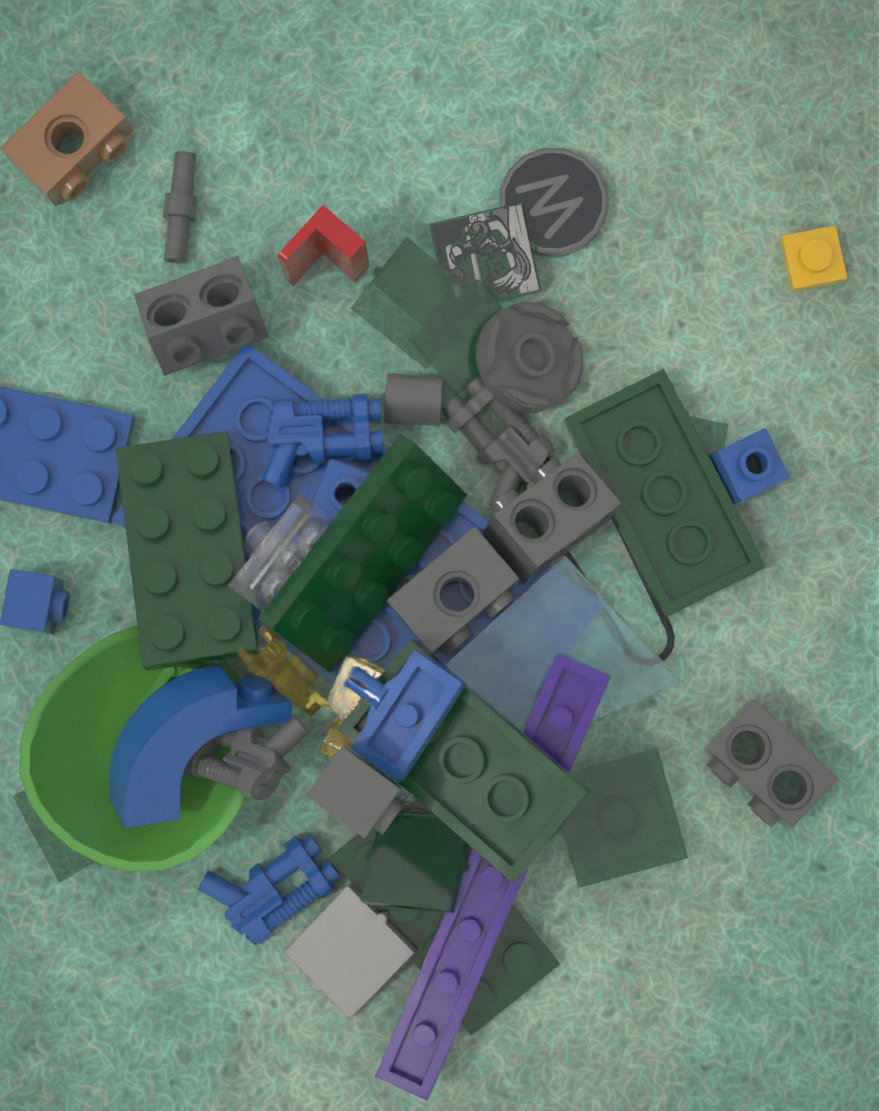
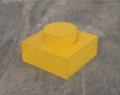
[780,225,847,292]

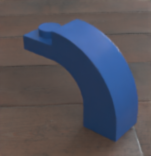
[109,664,292,828]

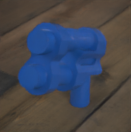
[262,394,384,489]
[198,833,341,945]

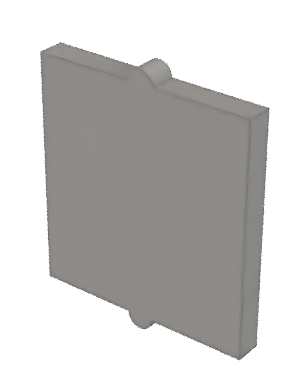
[284,883,417,1019]

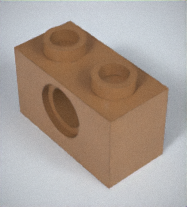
[0,72,133,206]

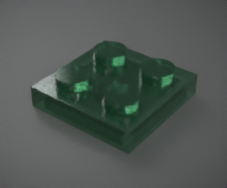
[561,748,688,888]

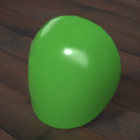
[19,626,259,872]

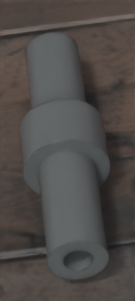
[162,151,197,264]

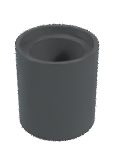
[384,373,443,426]

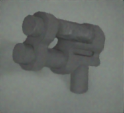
[442,375,556,506]
[184,716,310,800]

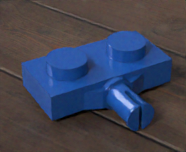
[344,650,467,782]

